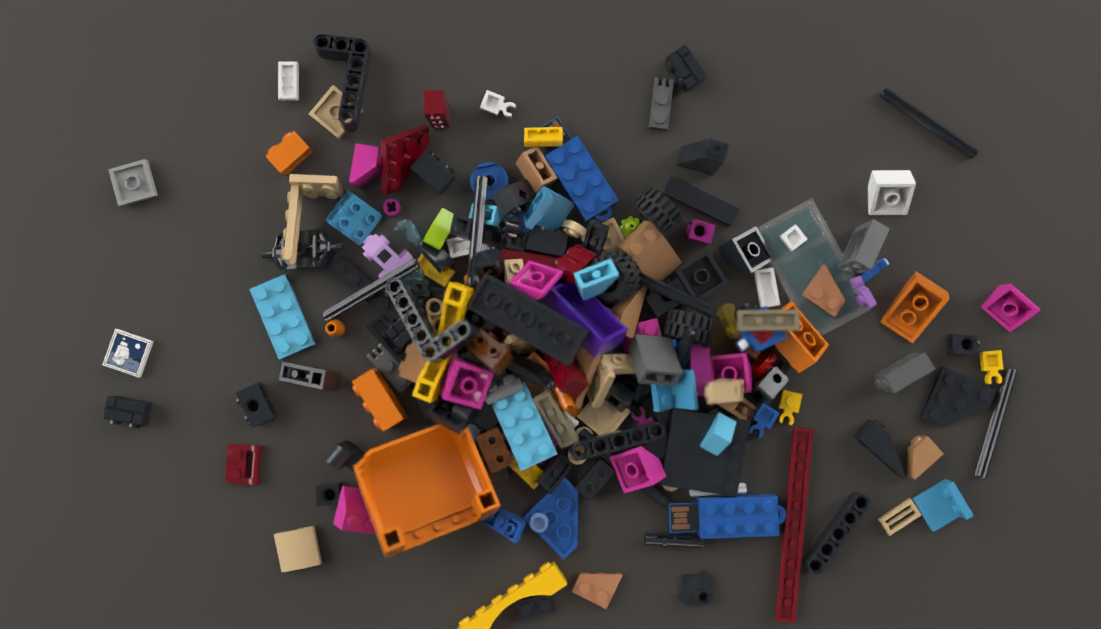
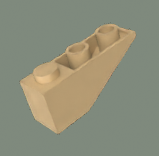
[705,378,744,404]

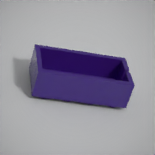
[542,281,628,358]

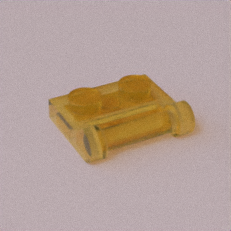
[717,303,743,339]

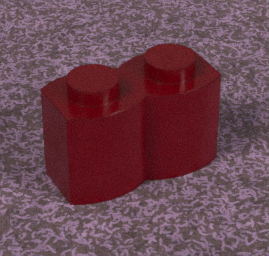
[554,244,597,285]

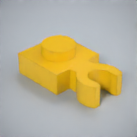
[979,350,1003,384]
[778,390,803,425]

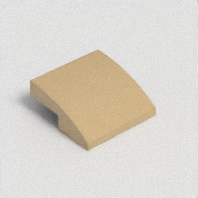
[274,526,322,572]

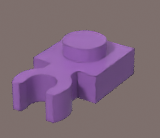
[850,276,877,309]

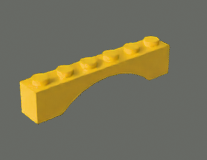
[412,282,474,403]
[457,562,567,629]

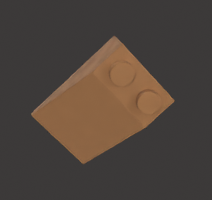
[617,221,682,282]

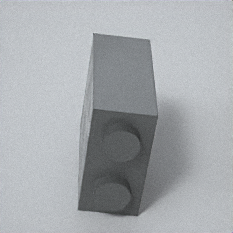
[628,334,682,386]
[873,352,935,393]

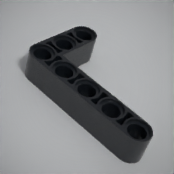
[313,34,371,132]
[386,278,478,363]
[326,440,366,473]

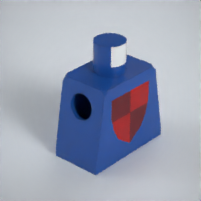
[735,306,788,352]

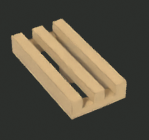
[878,498,922,536]

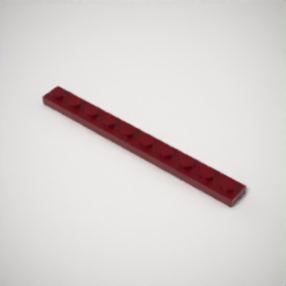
[775,427,814,623]

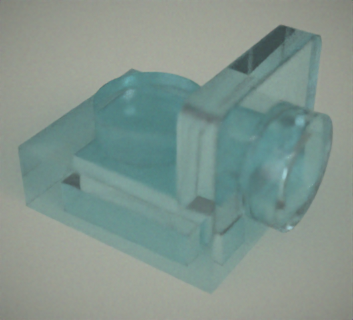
[394,219,422,245]

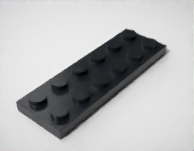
[466,273,590,367]

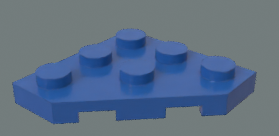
[523,477,578,560]

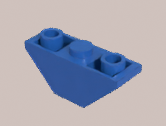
[481,508,527,543]

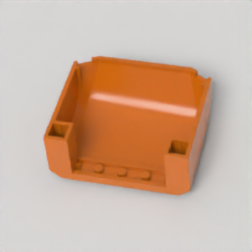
[354,424,500,558]

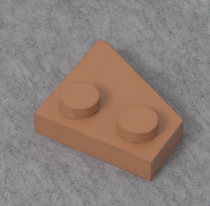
[801,265,845,317]

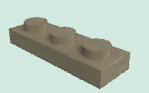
[737,310,800,331]
[532,389,579,449]

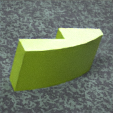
[423,208,454,250]

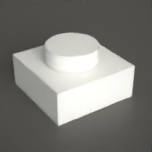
[779,224,807,251]

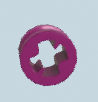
[383,199,401,217]

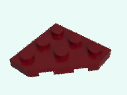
[381,124,429,195]

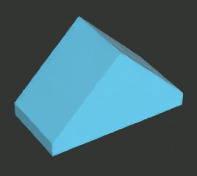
[700,412,736,456]

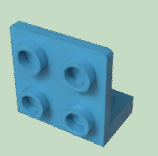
[522,186,575,231]
[325,190,382,246]
[651,369,698,412]
[913,479,974,532]

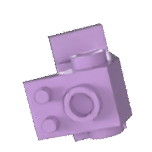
[362,234,413,278]

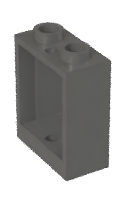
[838,219,890,276]

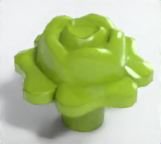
[620,216,640,238]

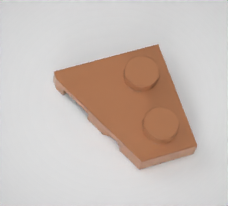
[571,573,623,609]

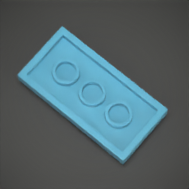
[249,274,316,360]
[491,382,557,471]

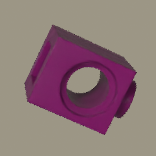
[684,219,716,246]

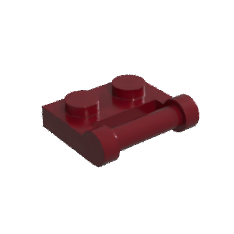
[225,443,263,485]

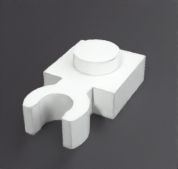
[480,90,516,118]

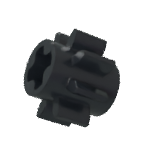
[498,214,522,240]

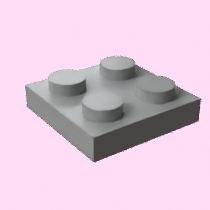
[108,159,158,207]

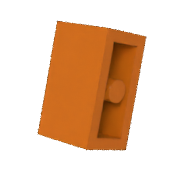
[265,131,313,176]

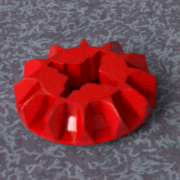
[751,351,777,377]

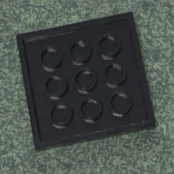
[660,408,751,497]

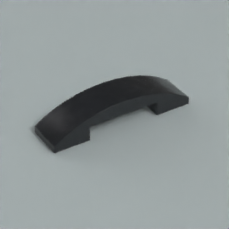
[449,214,528,252]

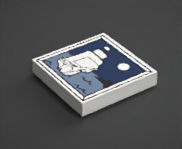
[102,329,154,377]

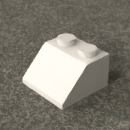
[868,170,916,215]

